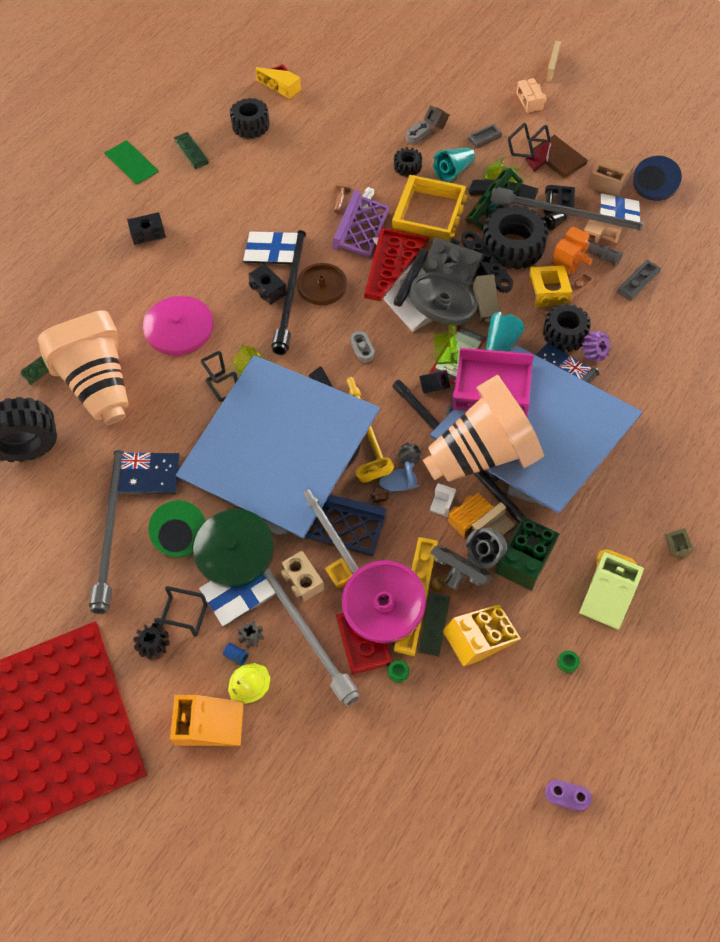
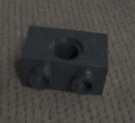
[127,212,166,245]
[248,264,287,305]

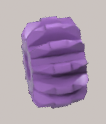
[581,331,612,362]

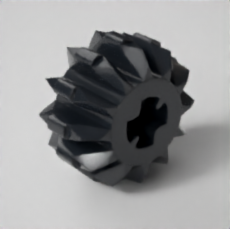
[133,623,170,660]

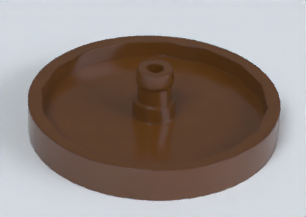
[297,263,347,305]

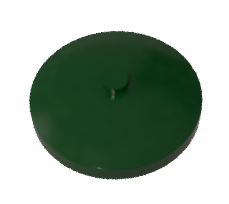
[193,509,274,588]

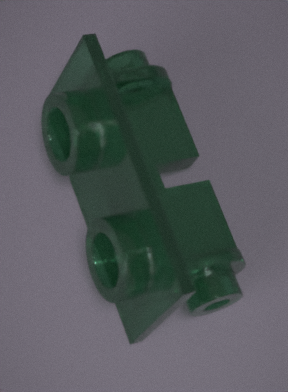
[20,356,49,385]

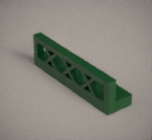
[464,168,523,232]

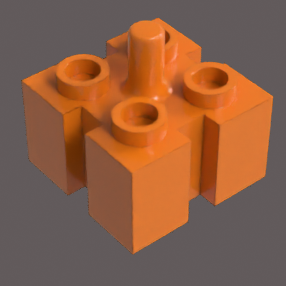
[551,226,592,278]

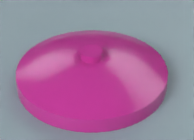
[143,296,214,355]
[342,560,426,643]

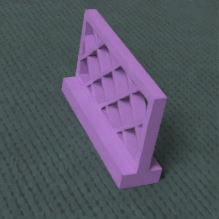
[332,190,390,258]

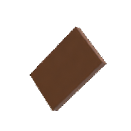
[533,135,588,178]

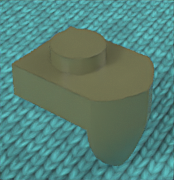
[664,528,693,558]

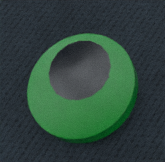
[148,500,206,558]

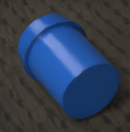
[223,643,249,666]

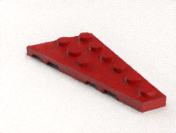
[364,227,430,302]

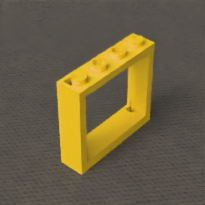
[392,175,468,242]

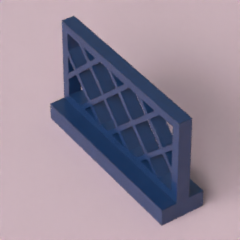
[304,494,387,556]

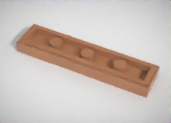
[538,270,597,317]

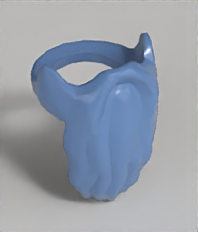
[379,461,420,492]

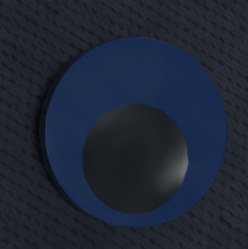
[633,156,682,201]

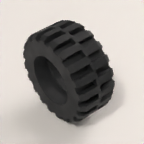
[482,205,548,270]
[0,397,57,462]

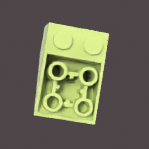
[579,552,644,630]

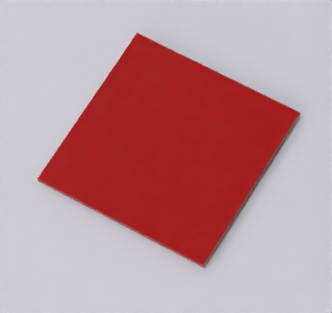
[0,621,147,841]

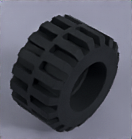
[230,98,270,139]
[543,304,591,352]

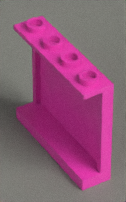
[452,348,534,417]

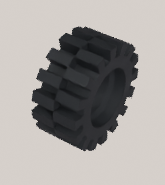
[394,147,422,177]

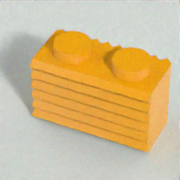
[448,492,494,538]

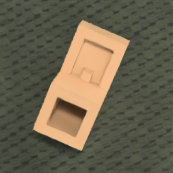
[584,220,623,244]

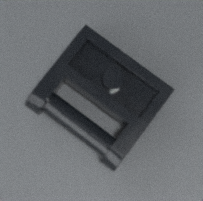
[543,185,575,215]

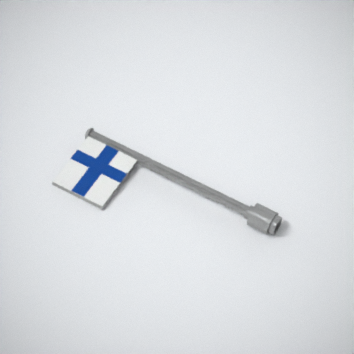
[199,568,360,707]

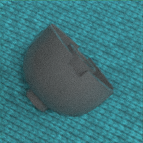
[466,528,507,568]

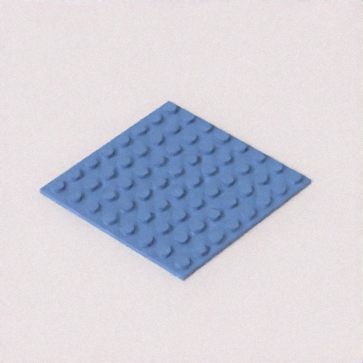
[430,345,643,514]
[175,355,380,539]

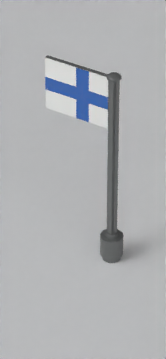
[490,187,643,231]

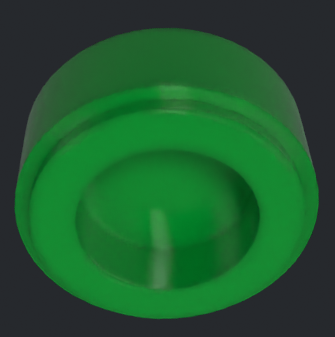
[557,651,580,673]
[388,660,409,683]

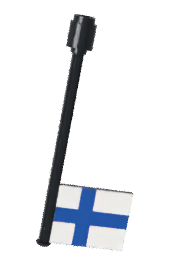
[243,230,306,355]

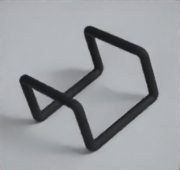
[508,123,551,158]
[201,351,238,402]
[154,586,208,637]

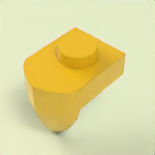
[325,558,353,589]

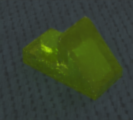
[485,157,519,183]

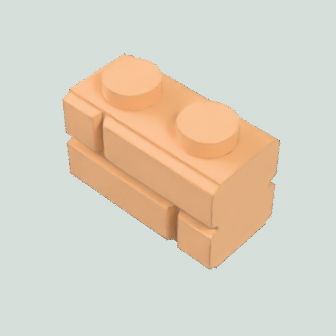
[516,78,546,113]

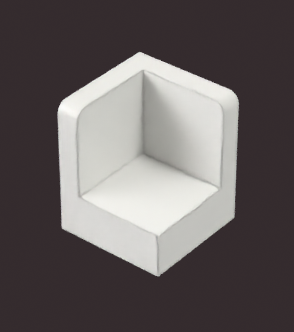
[430,483,456,518]

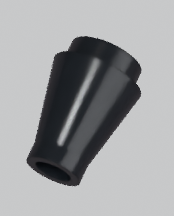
[543,213,567,230]

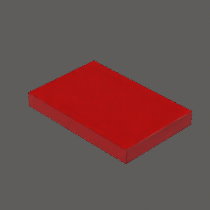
[336,613,392,675]

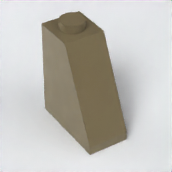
[471,274,499,323]

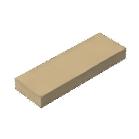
[546,41,561,82]

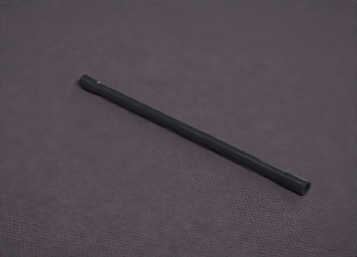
[392,379,527,523]

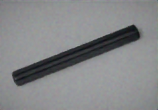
[393,248,429,307]

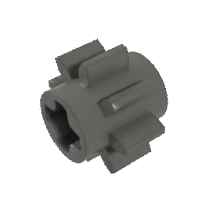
[398,442,422,465]
[238,621,264,648]

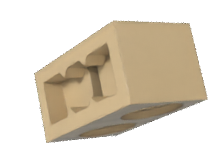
[281,551,324,602]

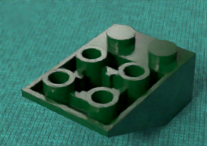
[495,516,560,591]

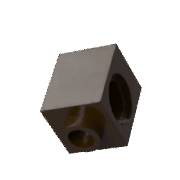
[423,105,450,129]

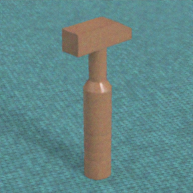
[334,183,352,214]

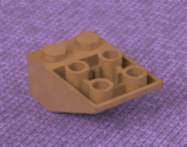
[588,155,635,197]

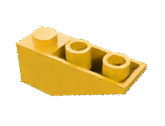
[255,67,301,99]

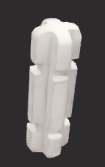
[358,187,374,211]

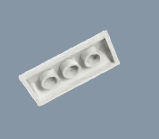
[383,279,433,332]

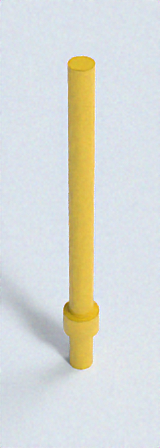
[346,377,383,460]

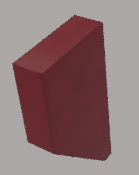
[525,141,551,172]

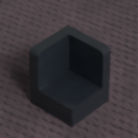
[419,370,451,394]

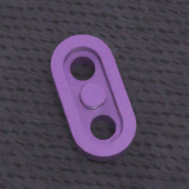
[545,780,592,811]

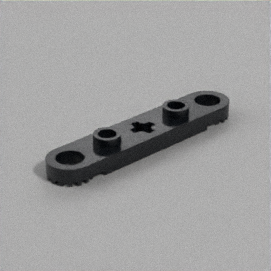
[461,231,513,293]

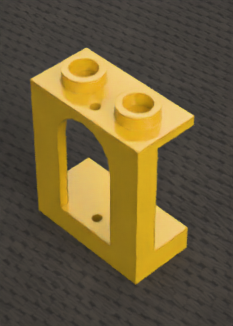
[528,265,572,307]

